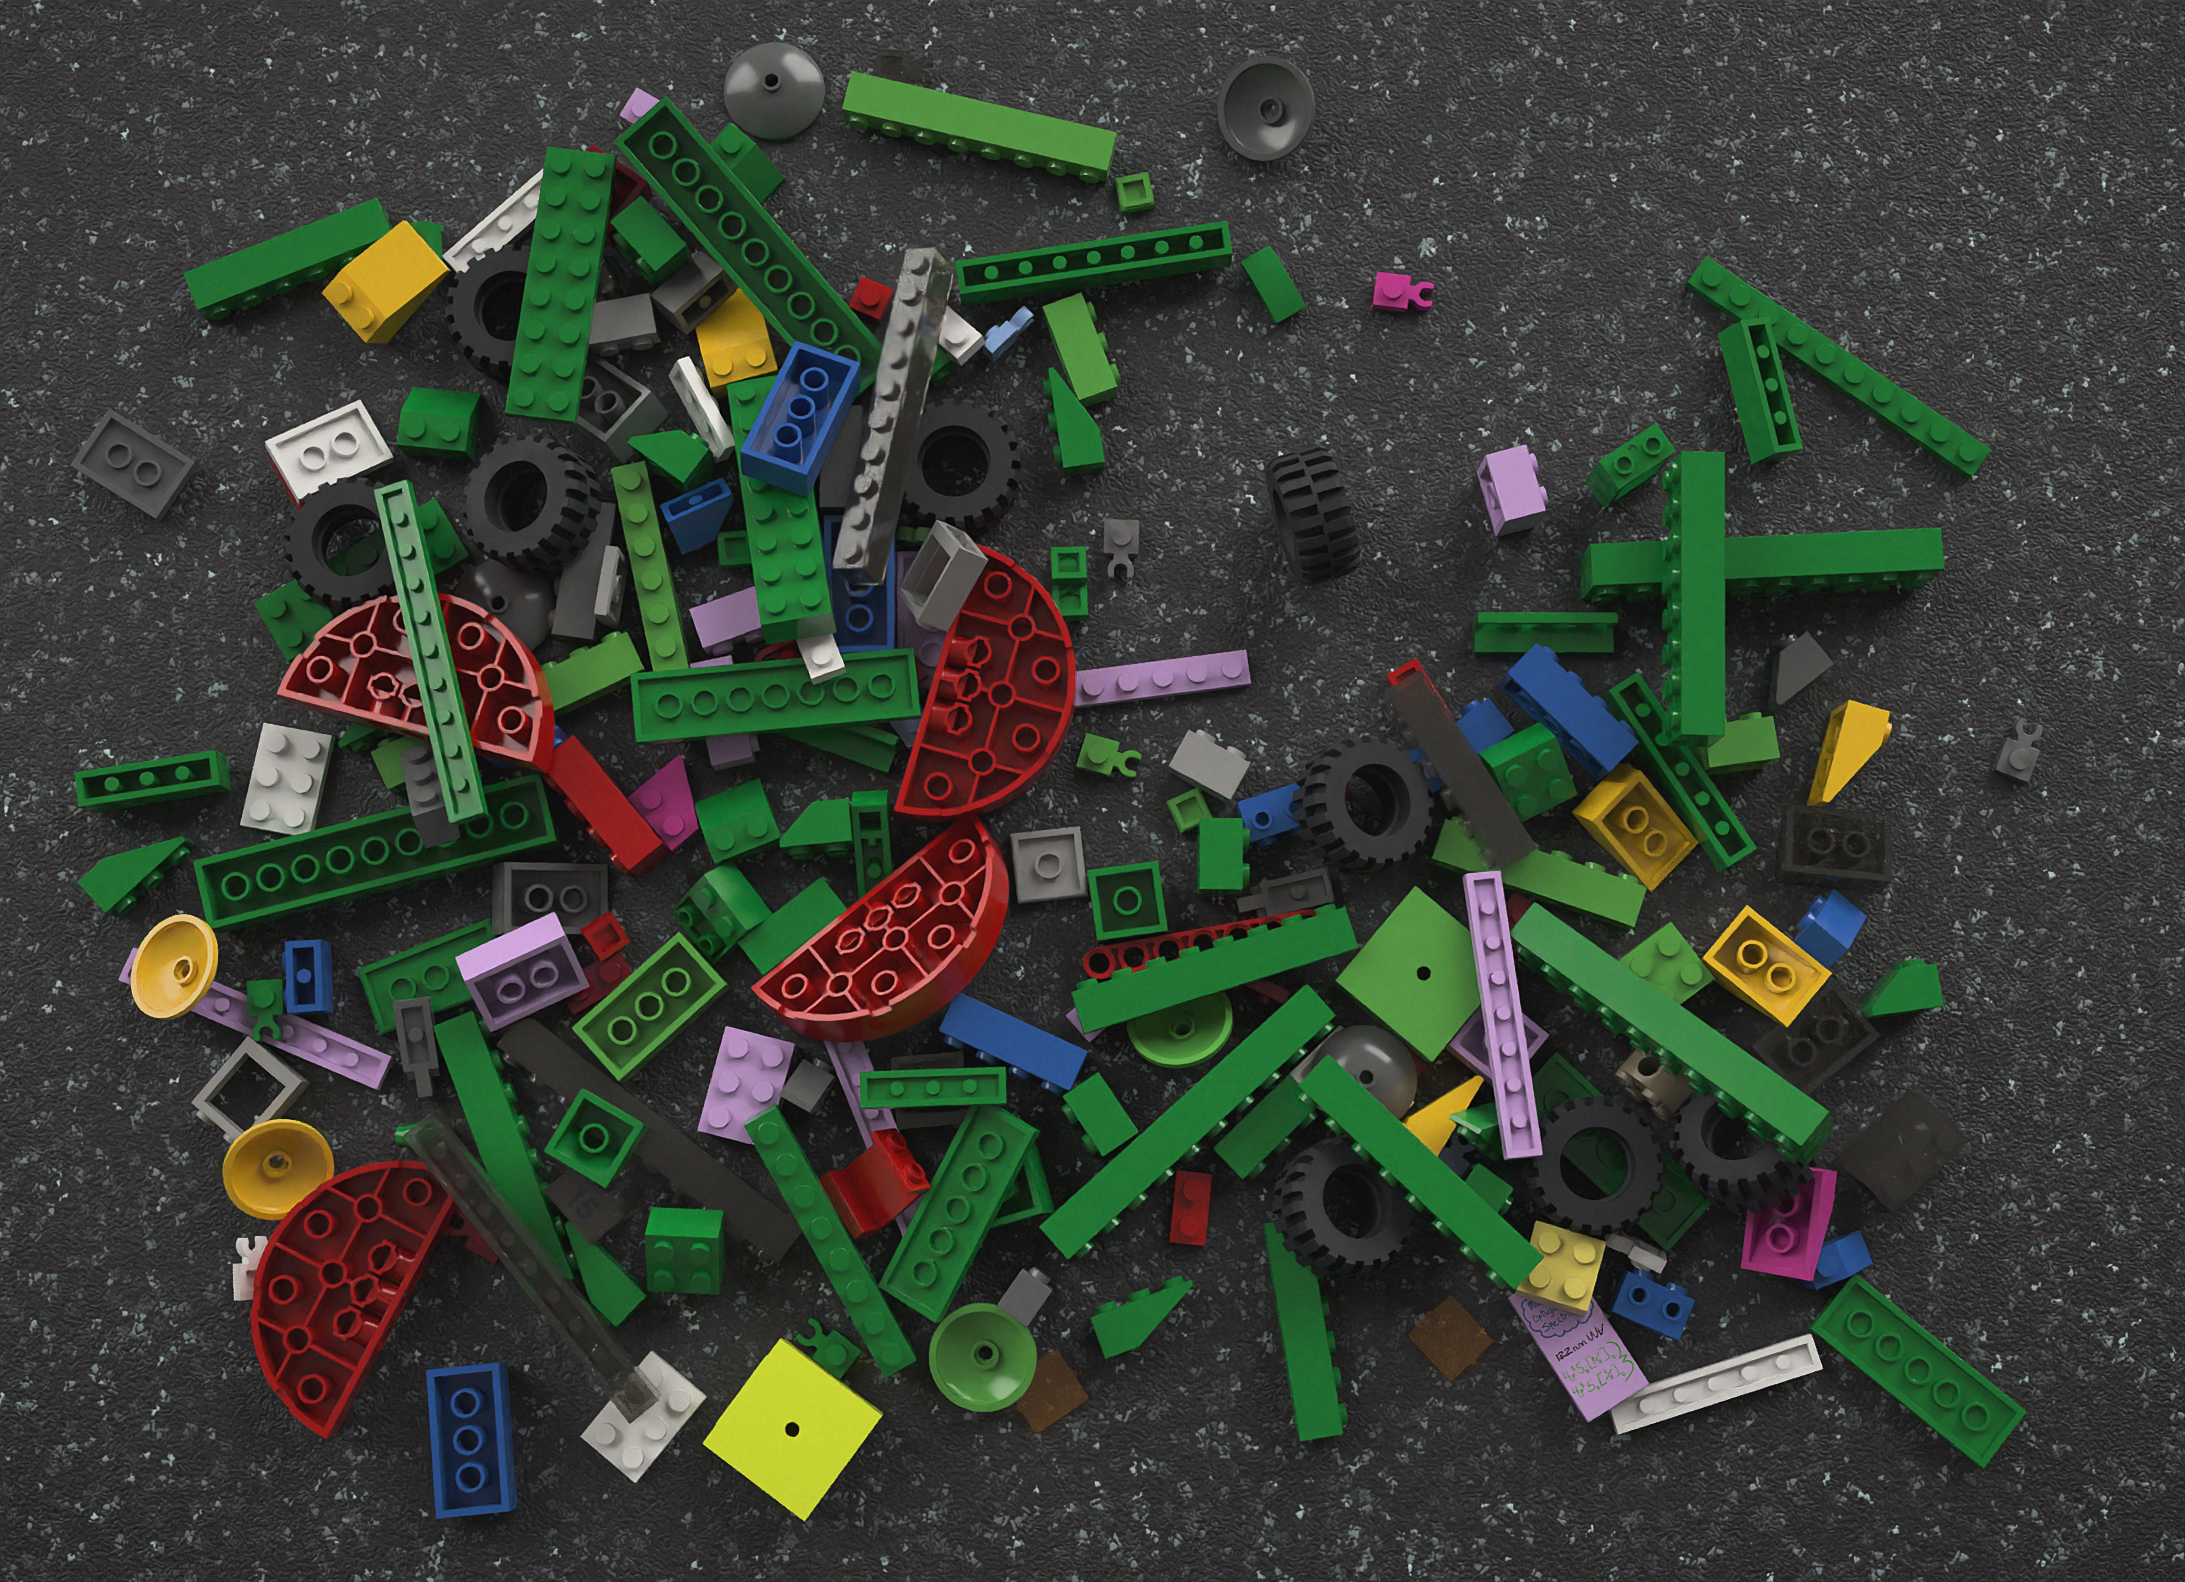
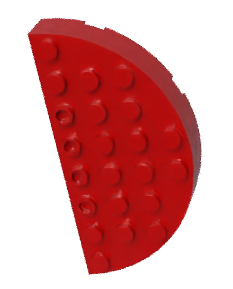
[894,543,1077,822]
[277,593,555,773]
[751,814,1009,1043]
[250,1161,474,1439]

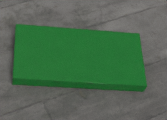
[357,918,499,1036]

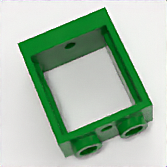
[1585,423,1676,510]

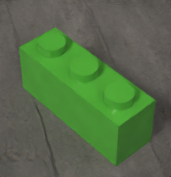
[1043,293,1121,408]

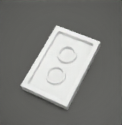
[265,400,394,504]
[240,723,335,836]
[580,1351,707,1483]

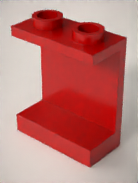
[819,1128,931,1240]

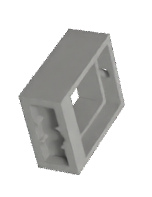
[897,520,988,632]
[191,1036,310,1145]

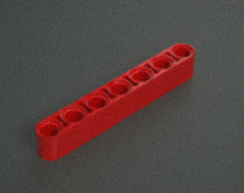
[1083,909,1316,982]

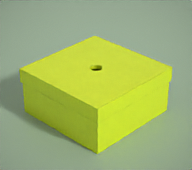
[702,1338,883,1522]

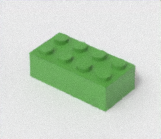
[572,932,731,1083]

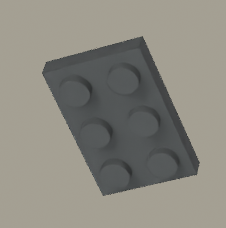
[70,408,199,522]

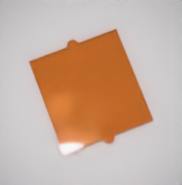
[1407,1294,1494,1382]
[1016,1349,1089,1434]

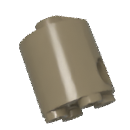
[1615,1050,1693,1122]

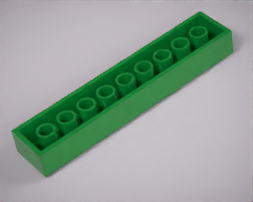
[614,95,899,405]
[1579,528,1945,604]
[193,772,563,934]
[1510,902,1834,1166]
[1039,984,1336,1260]

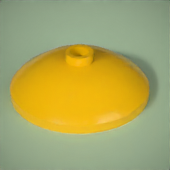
[131,914,218,1020]
[222,1119,334,1220]

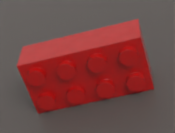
[541,735,672,878]

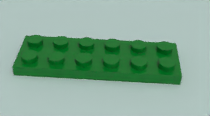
[254,498,472,664]
[1531,1051,1711,1252]
[878,1105,1040,1323]
[1808,1273,2027,1469]

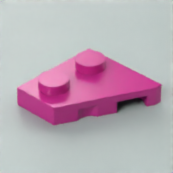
[627,755,701,852]

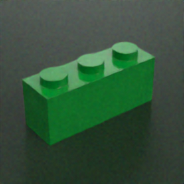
[737,877,847,976]
[1211,1074,1318,1180]

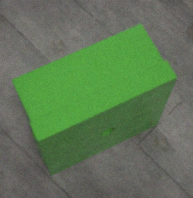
[1333,886,1481,1063]

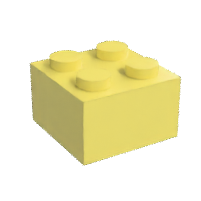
[1514,1220,1606,1316]

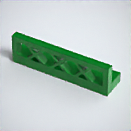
[1473,612,1618,655]
[775,724,901,775]
[860,1067,1007,1110]

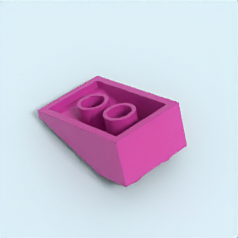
[1741,1167,1837,1281]

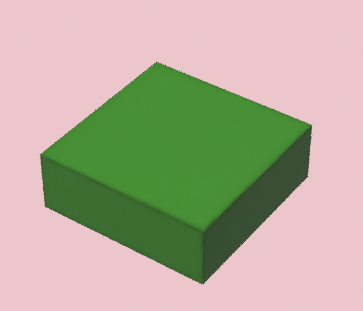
[1115,172,1155,214]
[1166,787,1213,834]

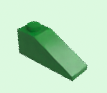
[851,790,893,900]
[565,1220,651,1327]

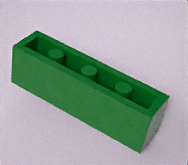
[1718,317,1803,465]
[74,750,231,813]

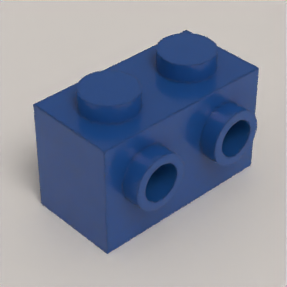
[1236,783,1302,849]
[1793,889,1867,969]
[282,939,333,1016]
[1606,1267,1695,1340]

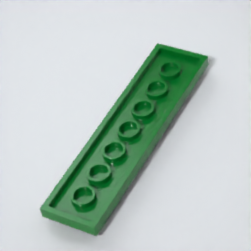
[505,146,618,425]
[630,647,921,746]

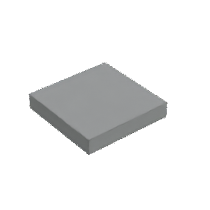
[594,545,629,629]
[1010,826,1088,905]

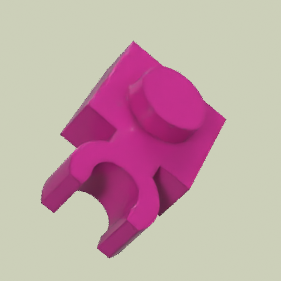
[1372,272,1434,313]

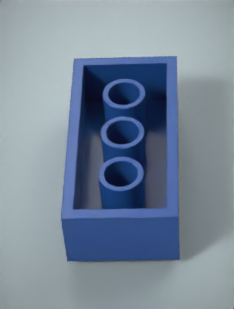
[740,341,861,497]
[824,515,897,654]
[1498,643,1639,782]
[938,993,1088,1097]
[426,1361,517,1519]

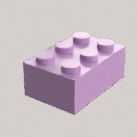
[455,912,590,1032]
[697,1026,799,1145]

